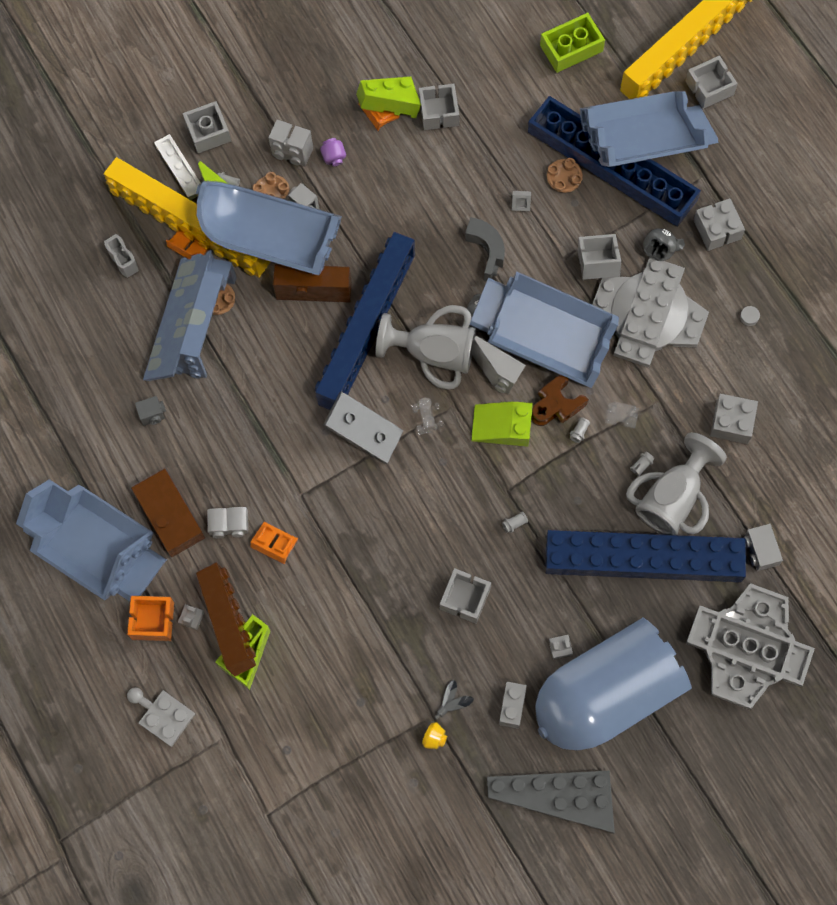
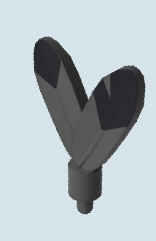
[434,680,474,720]

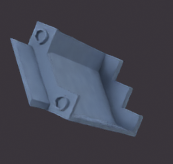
[580,91,718,167]
[470,271,619,388]

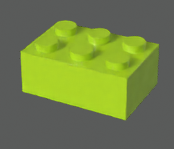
[540,13,605,73]

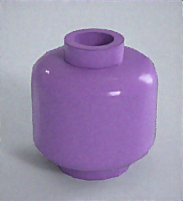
[320,138,346,167]

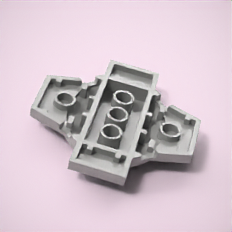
[592,257,709,368]
[686,583,815,710]

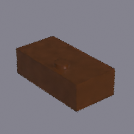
[273,264,352,303]
[131,469,205,558]

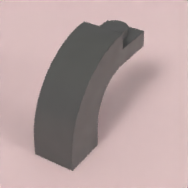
[465,217,505,281]

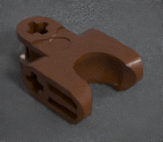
[531,375,589,426]

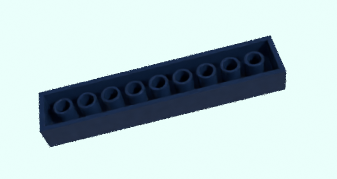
[528,96,701,227]
[314,232,415,410]
[545,530,746,582]

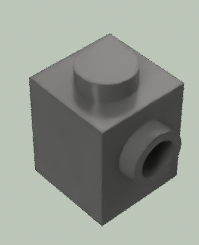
[135,396,166,426]

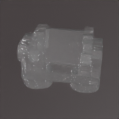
[412,398,444,435]
[605,402,639,428]

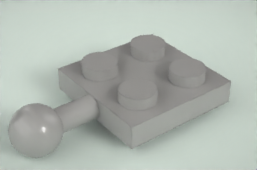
[127,687,196,747]

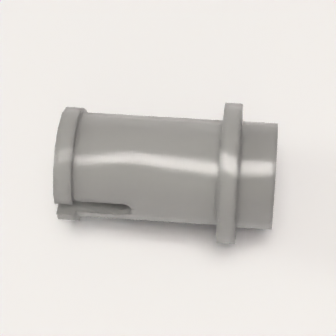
[217,172,240,186]
[570,417,590,443]
[630,452,654,477]
[502,512,528,533]

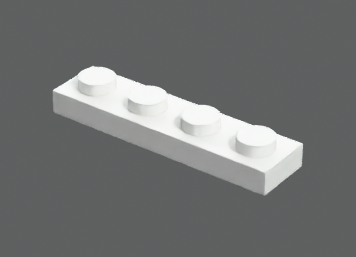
[154,134,201,200]

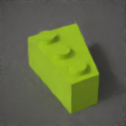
[356,76,421,118]
[215,614,270,690]

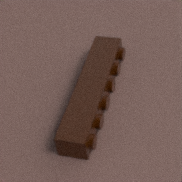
[196,562,256,676]

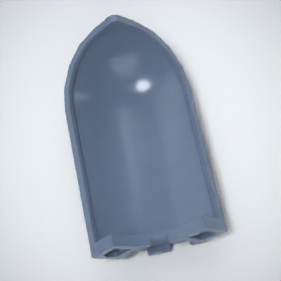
[196,181,342,275]
[535,618,692,750]

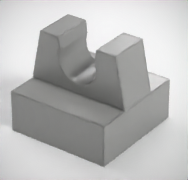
[512,191,531,211]
[178,604,204,630]
[549,635,573,659]

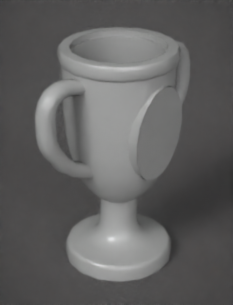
[376,305,476,389]
[626,432,727,535]

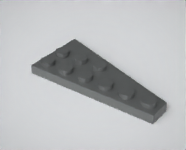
[487,771,615,834]

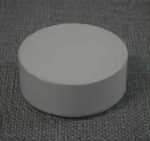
[740,306,760,326]

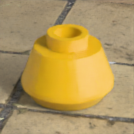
[422,722,448,749]

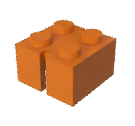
[127,596,174,641]

